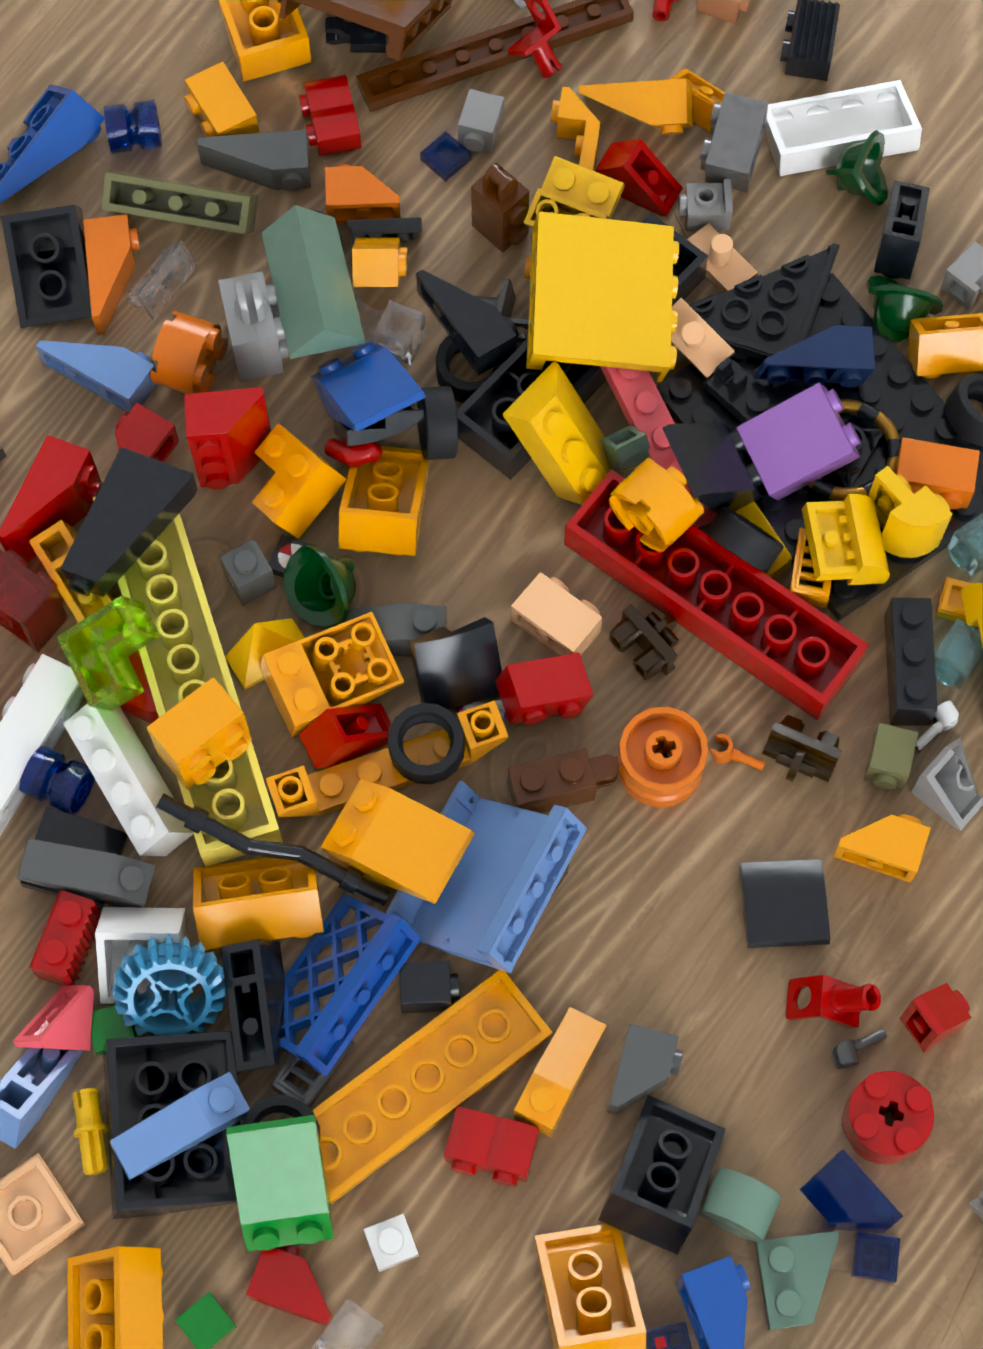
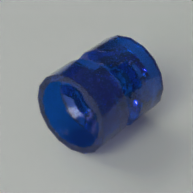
[104,99,162,154]
[20,746,95,815]

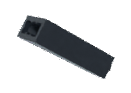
[60,447,198,597]

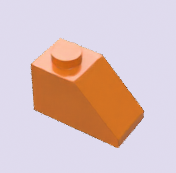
[325,164,401,224]

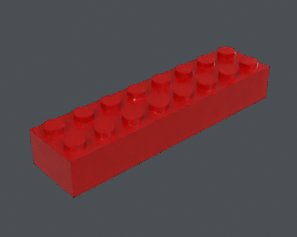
[564,469,869,720]

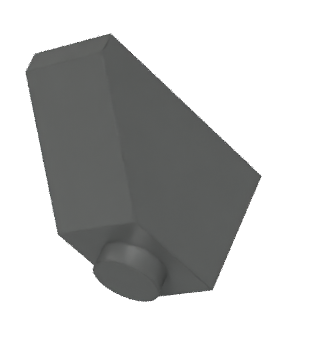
[608,1024,684,1114]

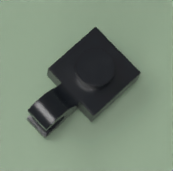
[325,17,386,53]

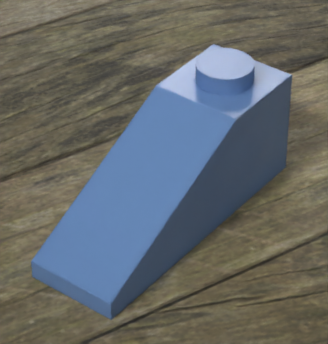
[36,340,158,412]
[0,1037,92,1149]
[110,1072,250,1180]

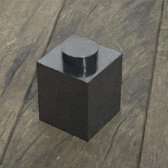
[399,961,459,1014]

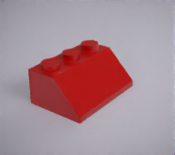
[184,387,272,489]

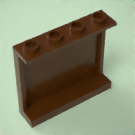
[278,0,452,61]

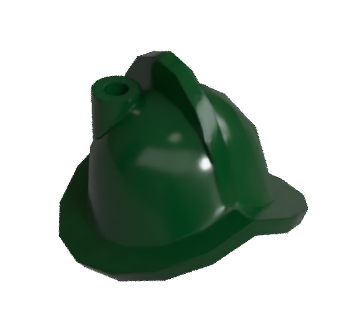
[826,130,888,206]
[866,276,943,342]
[284,545,356,627]

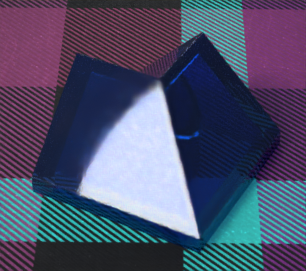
[799,1149,903,1234]

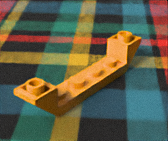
[524,86,600,279]
[265,700,508,817]

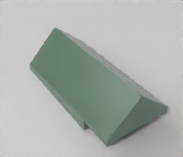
[261,205,366,359]

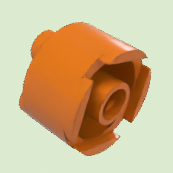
[150,310,228,394]

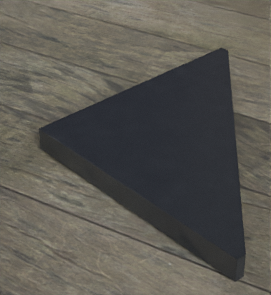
[689,243,840,361]

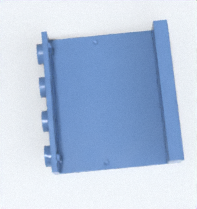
[385,781,587,973]

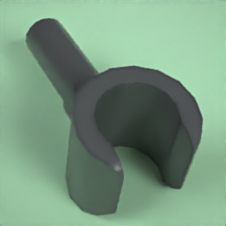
[832,1029,887,1069]

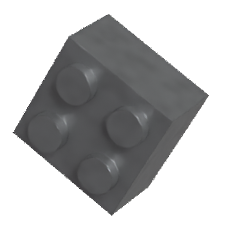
[700,92,768,192]

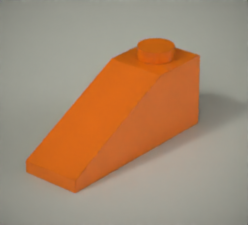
[83,214,141,335]

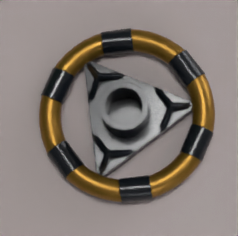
[807,399,901,501]

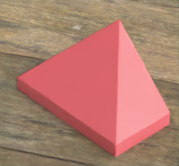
[13,985,94,1051]

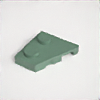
[755,1231,839,1330]

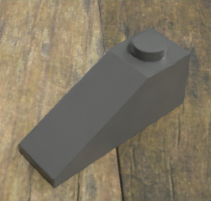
[197,130,311,191]
[329,603,447,657]
[16,839,155,908]

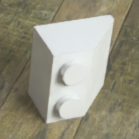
[95,907,187,1004]

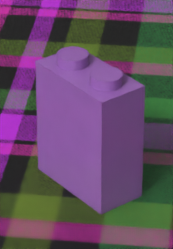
[736,383,861,500]

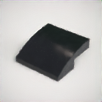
[334,404,423,446]
[409,617,502,709]
[20,807,128,911]
[739,859,830,948]

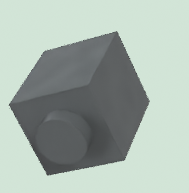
[220,539,277,606]

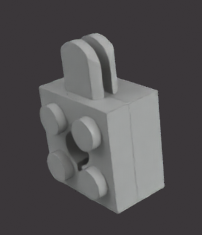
[218,271,289,382]

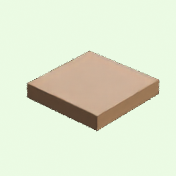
[0,1153,86,1276]

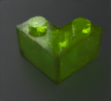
[57,596,160,711]

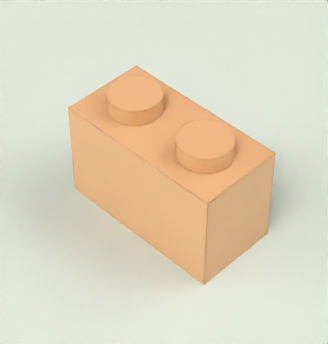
[511,572,602,656]

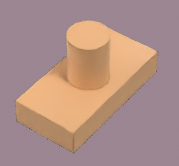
[687,223,758,293]
[671,298,735,379]

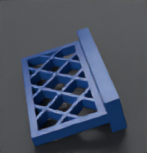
[280,893,422,1077]

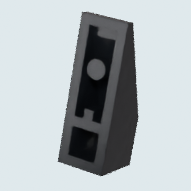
[874,180,930,280]
[416,270,519,376]
[221,939,285,1072]

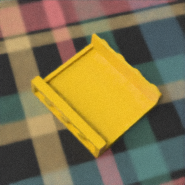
[526,211,679,382]

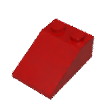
[0,435,103,569]

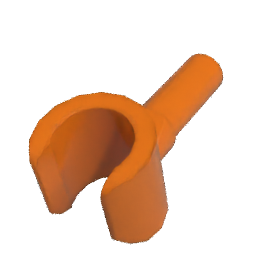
[710,734,765,771]

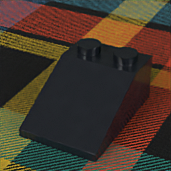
[1,205,92,328]
[662,422,764,514]
[598,1095,726,1255]

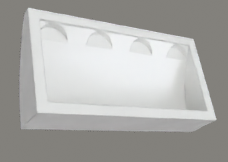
[765,80,922,176]

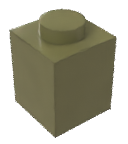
[864,723,919,790]

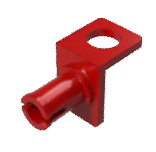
[507,0,562,78]
[786,974,881,1028]

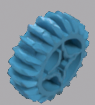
[112,934,227,1036]

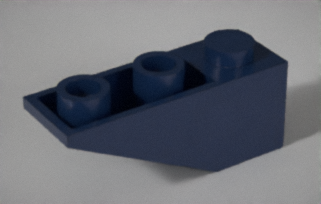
[753,325,875,387]

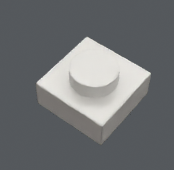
[363,1213,419,1272]

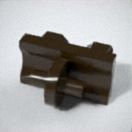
[609,604,679,680]
[762,715,842,782]

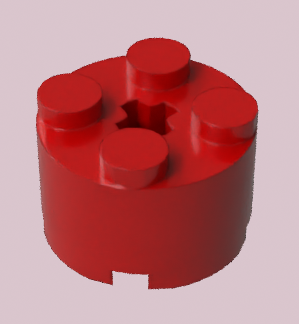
[842,1071,934,1165]

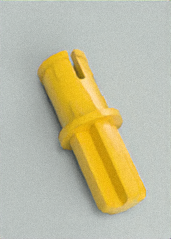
[72,1088,108,1176]

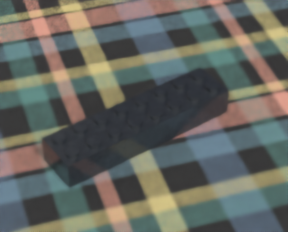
[457,213,708,480]

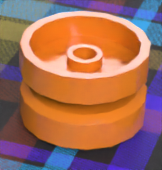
[617,706,708,808]

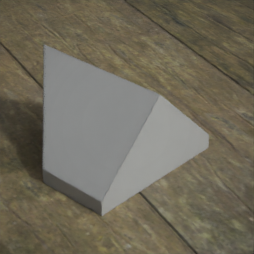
[911,737,983,831]

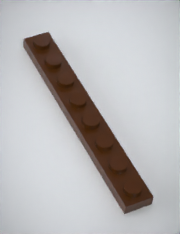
[356,0,634,112]

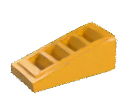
[789,528,832,608]

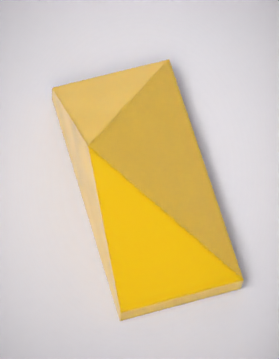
[225,618,305,690]

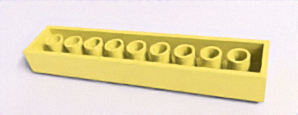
[92,497,283,867]

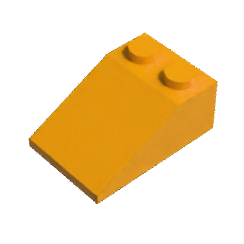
[217,0,311,82]
[339,446,430,556]
[321,779,475,904]
[535,1224,646,1349]

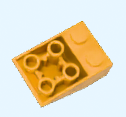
[260,612,404,738]

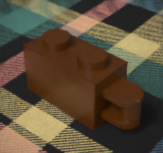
[471,163,529,253]
[508,748,619,813]

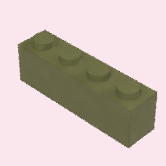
[101,171,259,234]

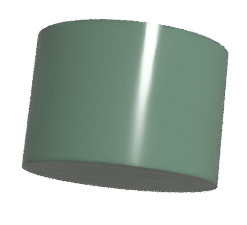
[699,1168,782,1243]

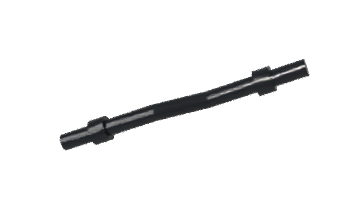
[156,793,391,906]

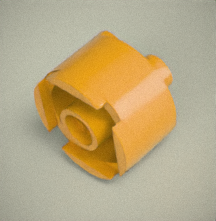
[609,458,704,552]

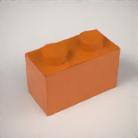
[895,438,980,509]

